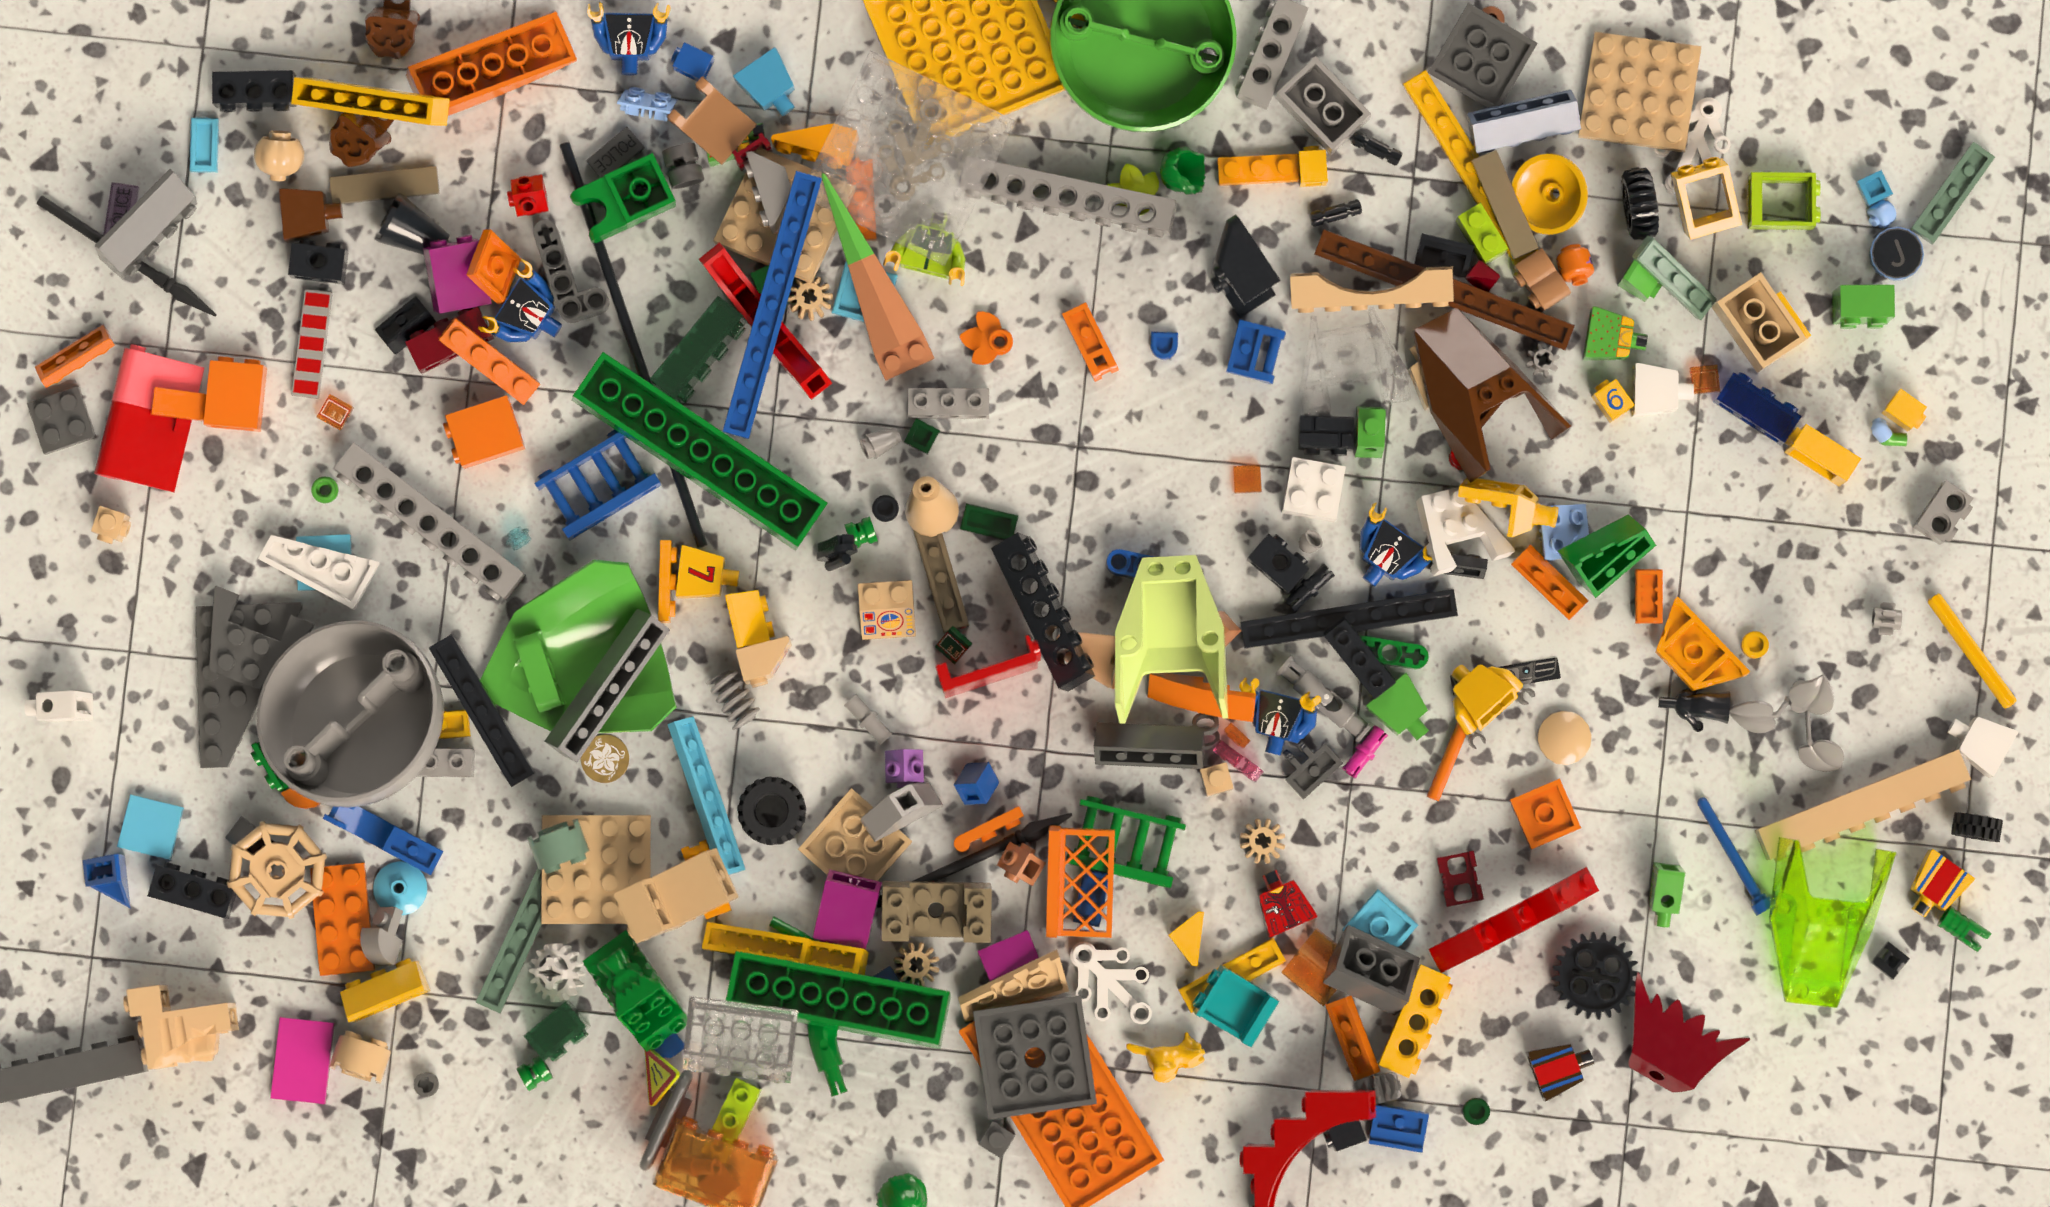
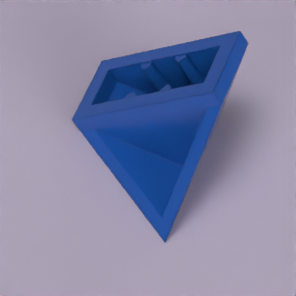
[83,854,131,909]

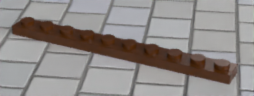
[1314,229,1575,350]

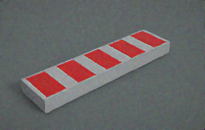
[291,289,333,399]

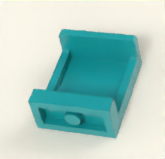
[1192,965,1279,1048]

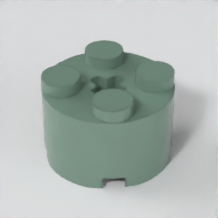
[527,819,589,874]

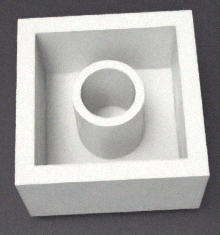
[1282,457,1346,523]

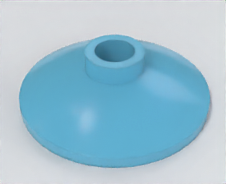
[373,861,427,916]

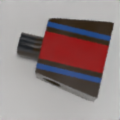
[1525,1044,1594,1101]

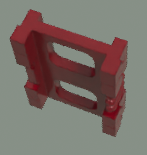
[732,133,772,171]
[1436,851,1484,907]

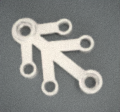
[1654,97,1731,196]
[1070,942,1152,1024]

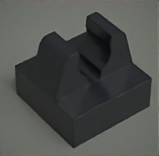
[1870,941,1910,980]

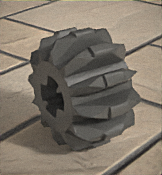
[1354,1072,1401,1104]

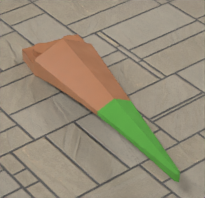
[821,173,935,381]

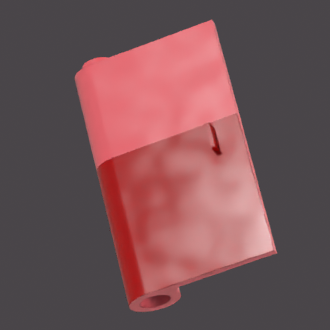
[94,344,204,493]

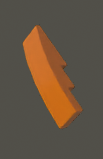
[1147,673,1256,722]

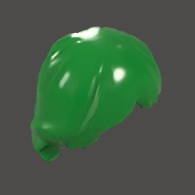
[1160,146,1206,195]
[876,1173,928,1207]

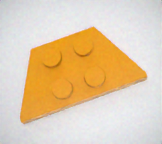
[1655,597,1750,691]

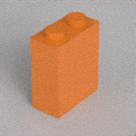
[203,356,267,432]
[443,395,526,469]

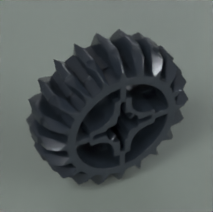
[1621,167,1659,240]

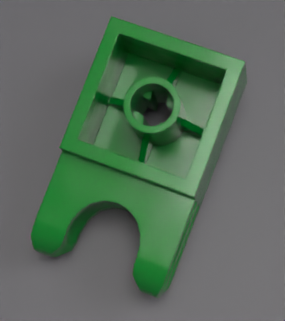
[570,153,676,243]

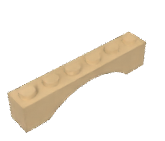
[1290,266,1454,313]

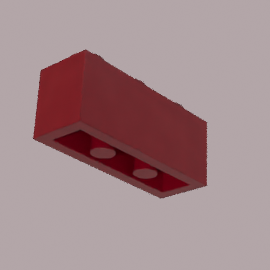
[405,307,494,374]

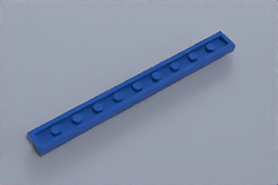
[722,171,822,439]

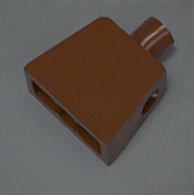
[279,188,343,243]

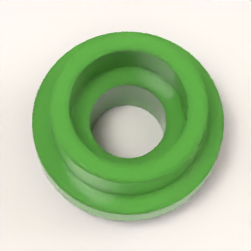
[311,476,339,504]

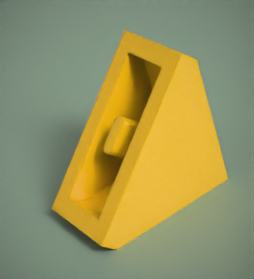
[1168,911,1204,966]

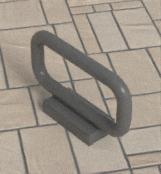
[640,1070,693,1171]

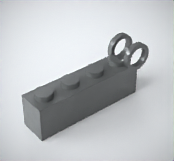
[1094,713,1220,769]

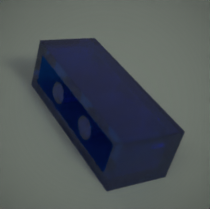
[1713,372,1802,446]

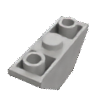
[744,151,791,234]
[860,783,943,842]

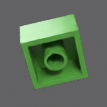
[1832,285,1895,329]

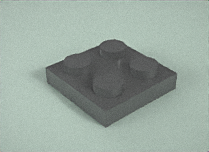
[27,386,96,455]

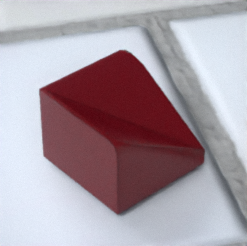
[1465,260,1500,292]

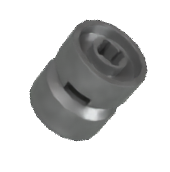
[662,143,705,189]

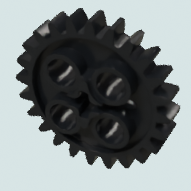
[1551,932,1640,1020]

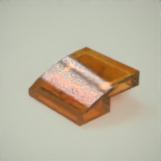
[1281,928,1337,1007]

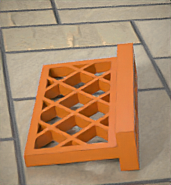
[1046,825,1115,938]

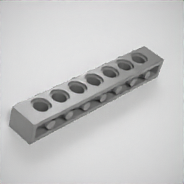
[959,156,1177,238]
[334,442,526,601]

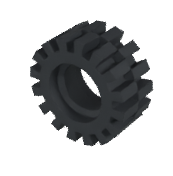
[1951,812,2003,842]

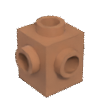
[997,842,1046,886]

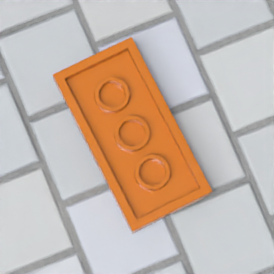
[310,863,375,976]

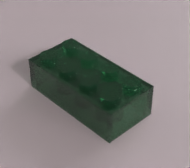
[650,296,746,403]

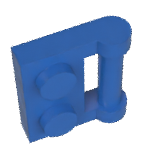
[1226,320,1286,384]

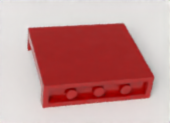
[935,635,1041,698]

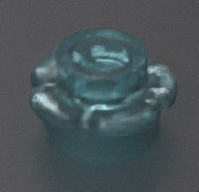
[506,527,532,551]

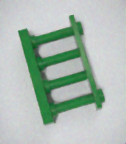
[1066,796,1186,889]

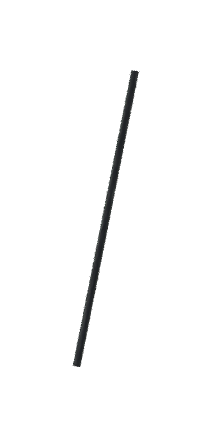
[559,142,708,548]

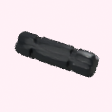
[1351,131,1402,166]
[1310,199,1362,227]

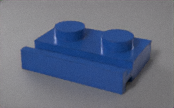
[1368,1104,1429,1153]

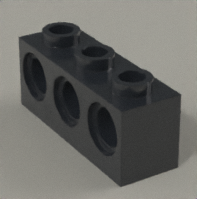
[212,70,296,112]
[1323,616,1396,699]
[147,862,237,919]

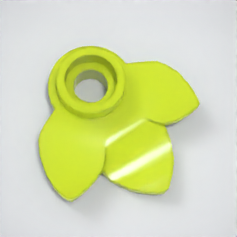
[1107,163,1159,216]

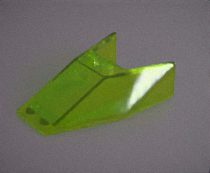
[1769,837,1897,1008]

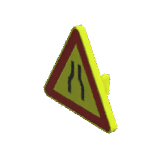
[644,1049,680,1106]

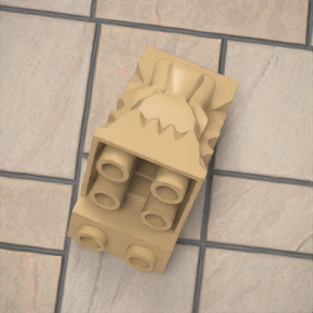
[614,848,739,944]
[123,985,239,1070]

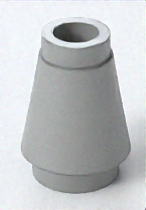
[859,427,902,459]

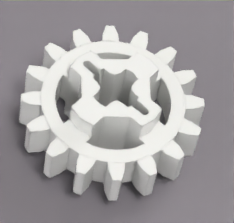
[529,943,585,1002]

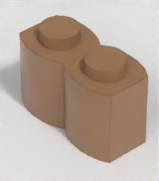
[1512,248,1571,312]

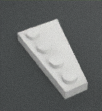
[258,535,380,610]

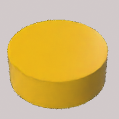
[1741,631,1769,659]

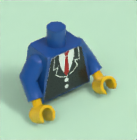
[587,2,671,76]
[478,259,563,342]
[1360,503,1432,587]
[1239,677,1321,756]

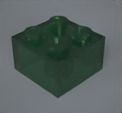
[524,1001,591,1062]

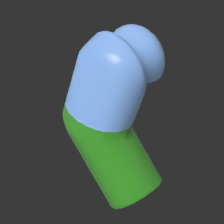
[1871,418,1907,446]

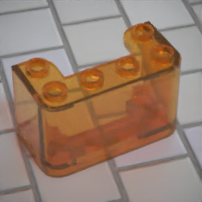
[652,1116,778,1207]

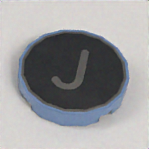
[1869,227,1924,281]

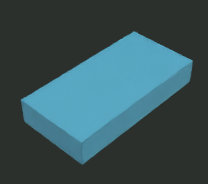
[190,118,219,173]

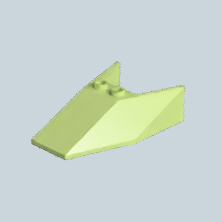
[1115,555,1228,724]

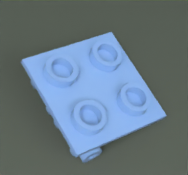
[617,87,677,122]
[1539,504,1589,561]

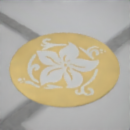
[581,735,629,783]

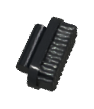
[816,534,858,571]

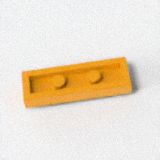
[1217,154,1299,186]
[658,540,678,623]

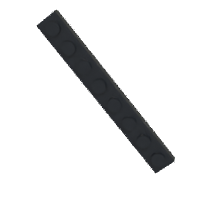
[1240,589,1458,649]

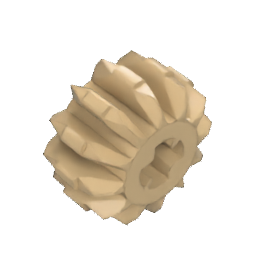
[787,276,833,321]
[1240,818,1285,864]
[894,942,939,987]

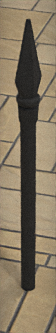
[37,195,217,316]
[877,813,1072,908]

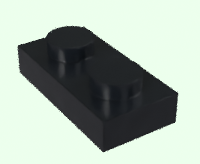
[1430,551,1488,579]

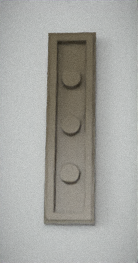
[1471,150,1539,260]
[330,166,440,204]
[913,530,969,634]

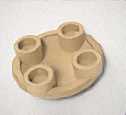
[1538,711,1592,765]

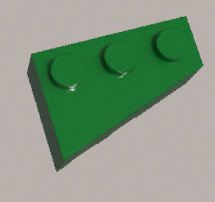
[1557,514,1657,598]

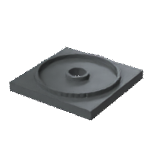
[973,996,1097,1120]

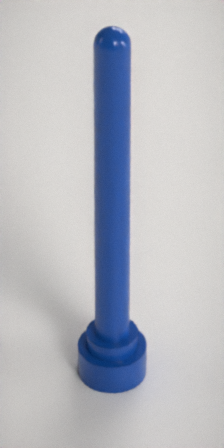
[1697,797,1775,916]

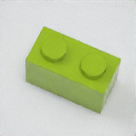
[1455,203,1509,264]

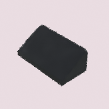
[374,296,436,354]

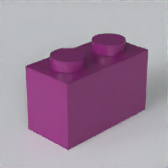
[978,930,1039,981]

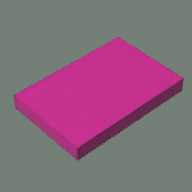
[270,1017,335,1104]

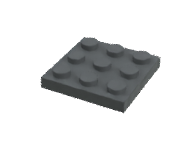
[1428,3,1538,108]

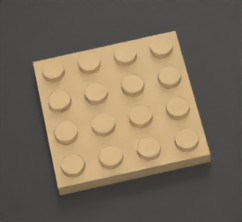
[1578,32,1701,152]
[713,149,856,284]
[541,815,651,924]

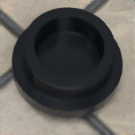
[872,495,899,522]

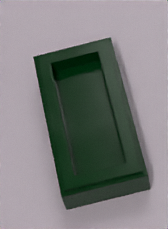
[960,503,1019,540]

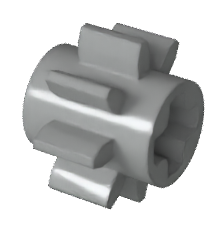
[1526,344,1560,378]
[1872,602,1902,636]

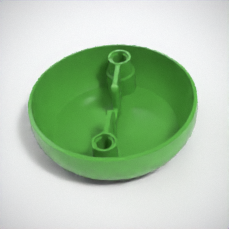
[1050,0,1237,132]

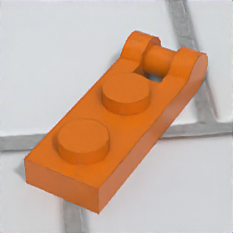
[1062,302,1119,382]
[954,806,1024,852]

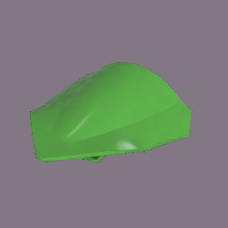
[480,559,677,733]

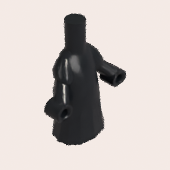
[1658,688,1731,732]

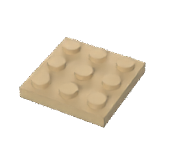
[798,788,912,881]

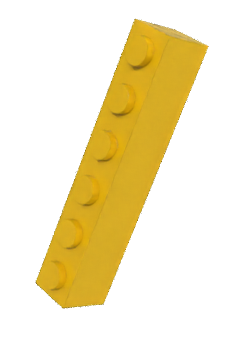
[291,77,450,126]

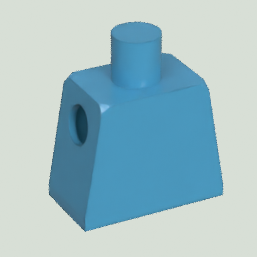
[733,47,795,116]

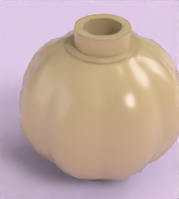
[254,131,304,181]

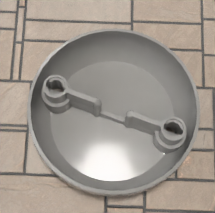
[257,621,444,808]

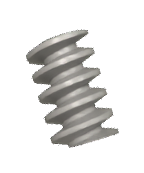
[706,670,760,730]

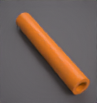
[1426,722,1466,802]

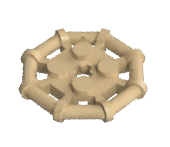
[227,821,327,919]

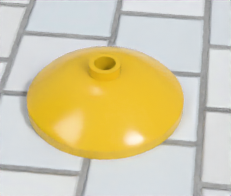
[1512,154,1588,235]

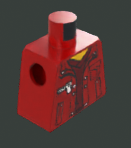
[1258,870,1318,938]

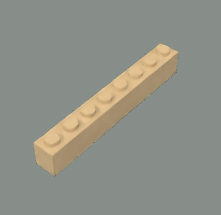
[1754,750,1971,863]

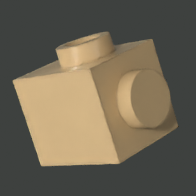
[91,506,131,544]

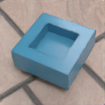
[1856,170,1893,207]

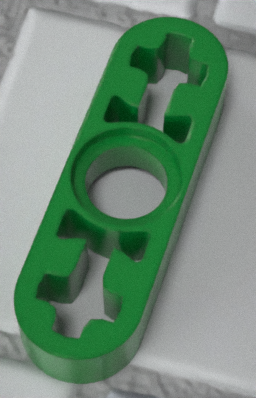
[1361,636,1429,670]

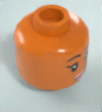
[1556,244,1594,286]

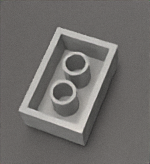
[1275,56,1371,155]

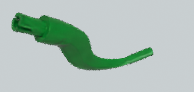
[769,916,848,1097]

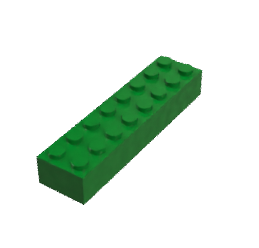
[725,951,951,1049]

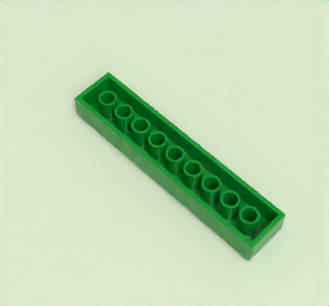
[572,352,828,551]

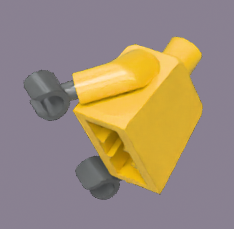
[1452,664,1535,749]

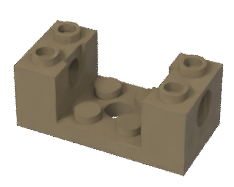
[881,881,992,943]

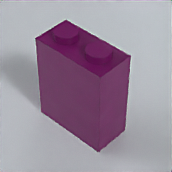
[423,235,492,314]
[813,870,882,950]

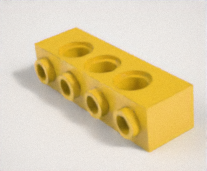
[1378,965,1453,1078]

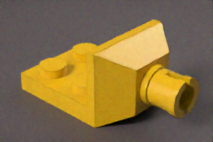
[1458,478,1559,537]

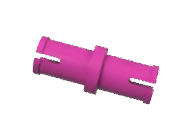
[1342,725,1388,779]

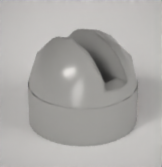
[1299,530,1323,553]

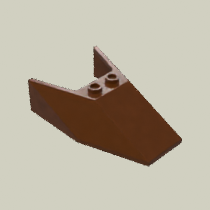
[1412,308,1572,483]

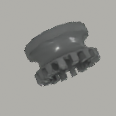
[413,1072,439,1097]

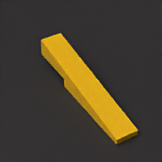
[702,922,869,975]

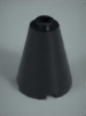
[374,193,452,255]

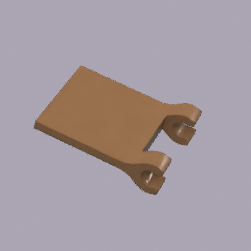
[667,77,757,165]

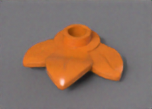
[960,311,1013,365]

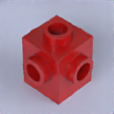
[507,174,549,217]

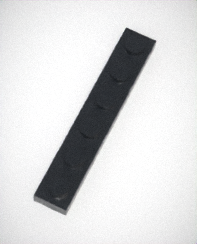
[429,634,535,787]

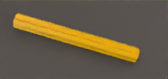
[1928,593,2016,709]

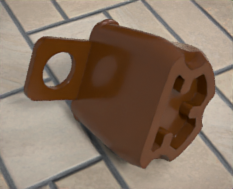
[365,0,420,59]
[329,112,394,167]

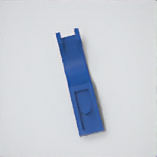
[322,807,444,875]

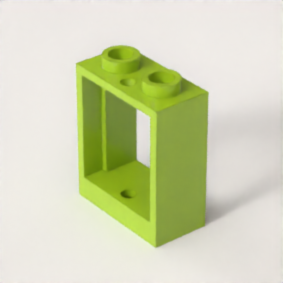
[1748,172,1821,230]

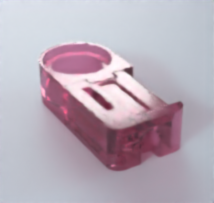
[1212,740,1264,783]

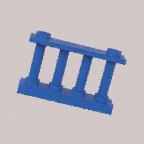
[534,429,661,541]

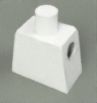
[1632,363,1694,417]
[24,691,93,722]
[1947,717,2018,778]

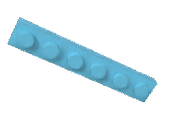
[667,716,746,875]

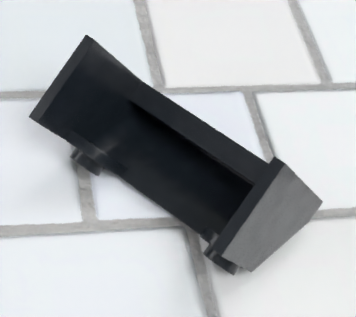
[1210,214,1281,318]

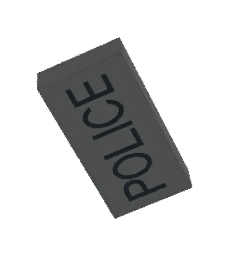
[586,127,645,178]

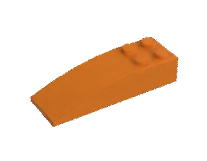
[406,12,577,116]

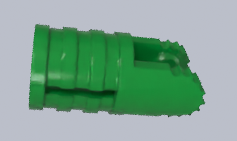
[1937,906,1992,952]

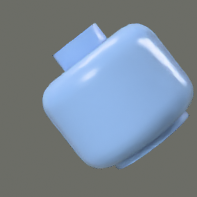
[1867,200,1897,229]

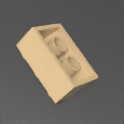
[1712,272,1807,373]

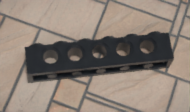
[991,532,1095,692]

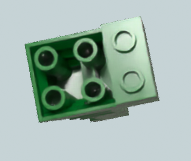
[582,930,691,1052]

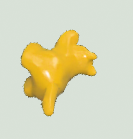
[1126,1032,1205,1083]

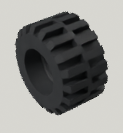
[737,776,806,845]

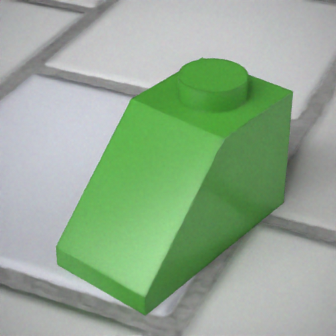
[1617,259,1662,302]

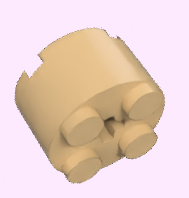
[329,1031,391,1084]

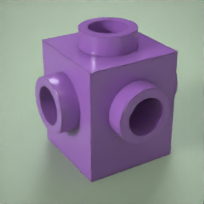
[885,749,924,788]

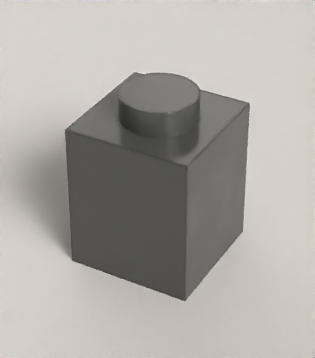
[978,1121,1016,1158]

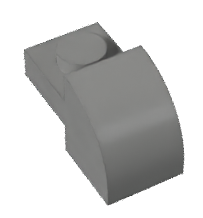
[360,907,403,966]

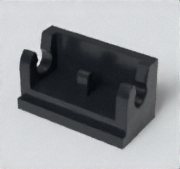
[1414,233,1474,278]

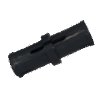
[1284,563,1335,613]

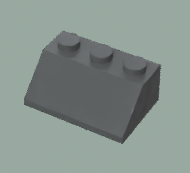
[1323,925,1420,1016]

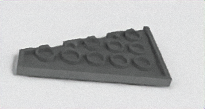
[196,602,303,769]

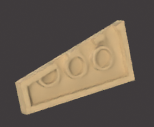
[958,949,1069,1022]

